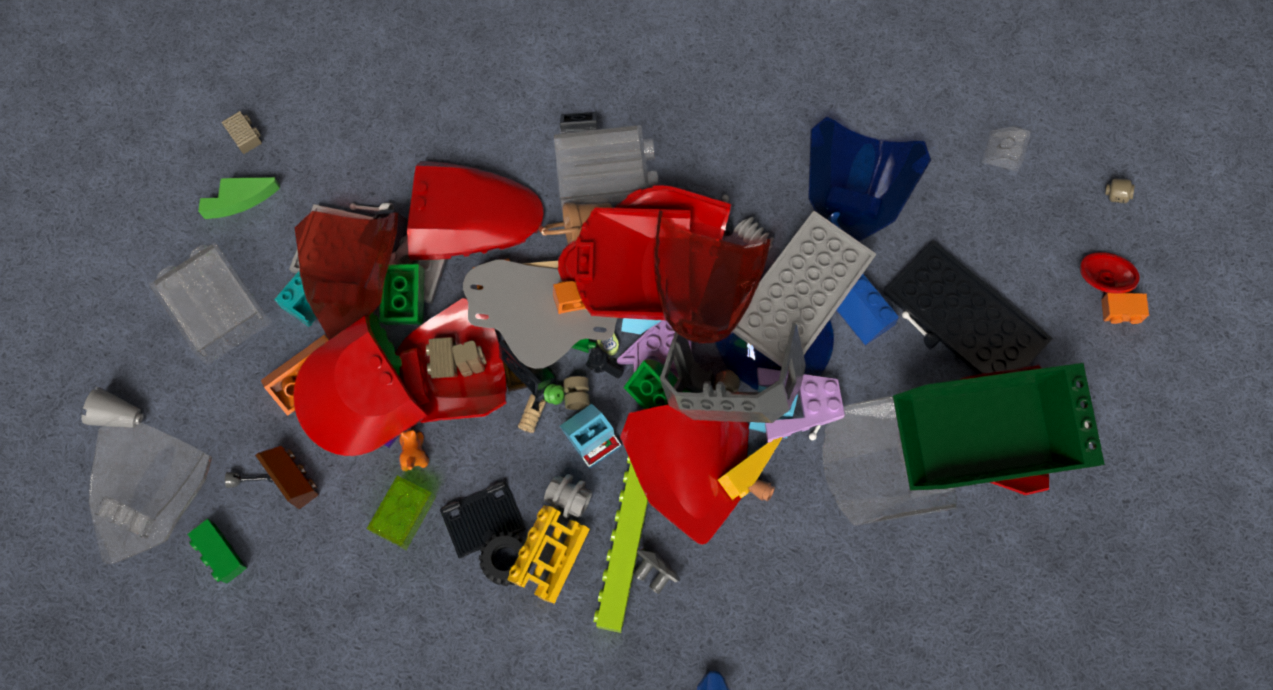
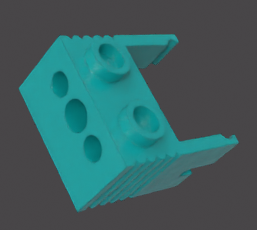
[274,271,334,327]

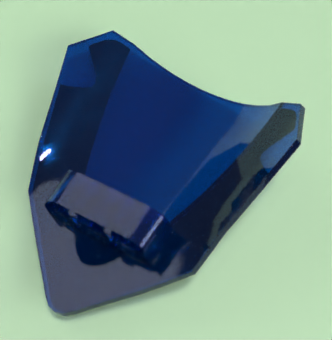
[808,117,931,242]

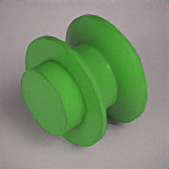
[544,384,565,405]

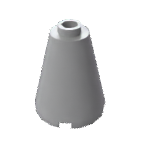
[82,387,143,428]

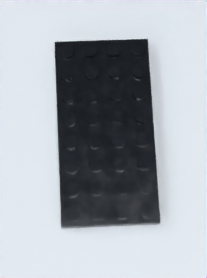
[883,241,1053,374]

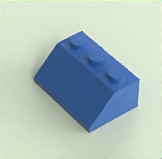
[837,274,899,345]

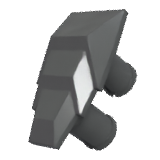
[633,548,681,594]

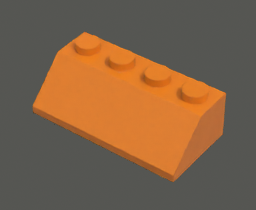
[261,335,329,416]

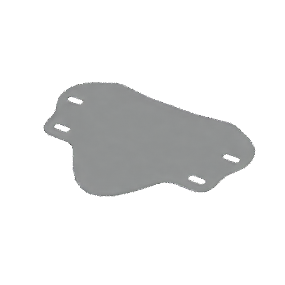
[463,260,618,369]

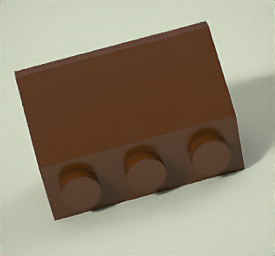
[255,446,319,510]

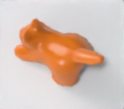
[399,430,429,471]

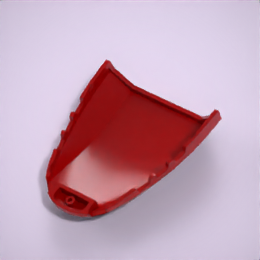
[407,161,543,260]

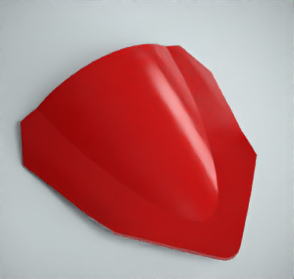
[395,298,507,423]
[620,405,749,545]

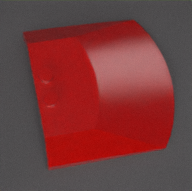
[573,207,691,321]

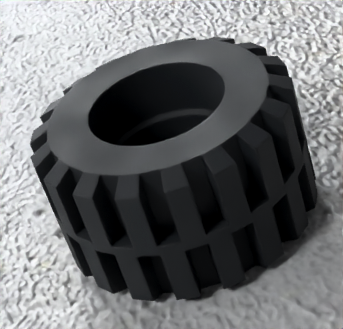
[479,532,532,586]

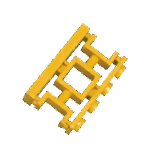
[507,505,590,604]

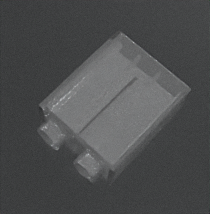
[554,125,659,213]
[149,242,272,365]

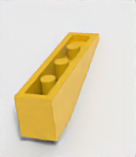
[718,437,782,500]

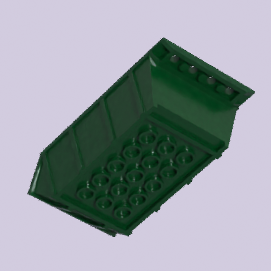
[893,363,1105,491]

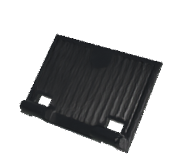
[440,481,526,559]

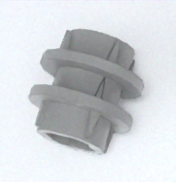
[544,474,592,518]

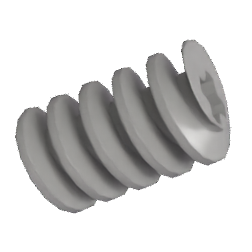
[734,217,774,258]

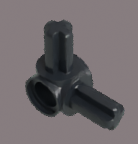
[586,347,624,379]

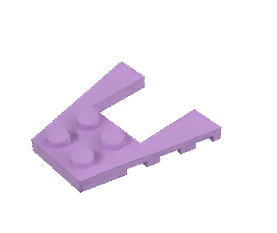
[757,368,845,442]

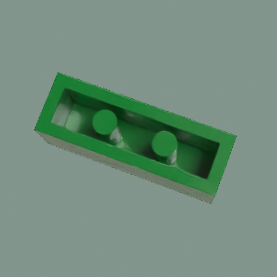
[187,519,247,584]

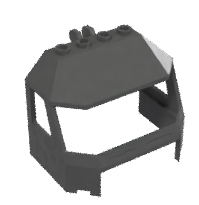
[660,322,806,423]

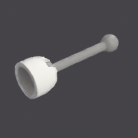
[350,203,394,211]

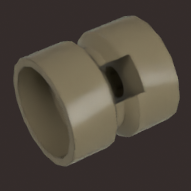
[563,376,590,410]

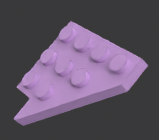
[617,312,691,378]

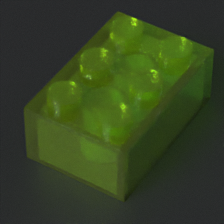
[366,475,436,551]

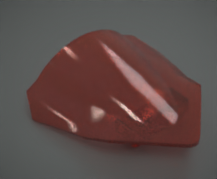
[295,211,398,340]

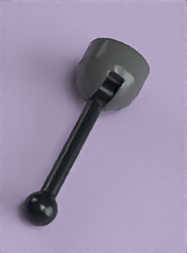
[225,472,273,488]

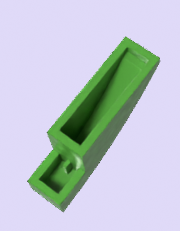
[198,177,280,219]

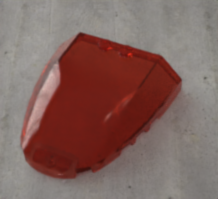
[653,210,771,343]

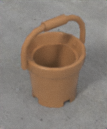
[539,202,612,244]

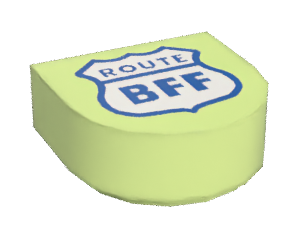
[597,334,619,356]

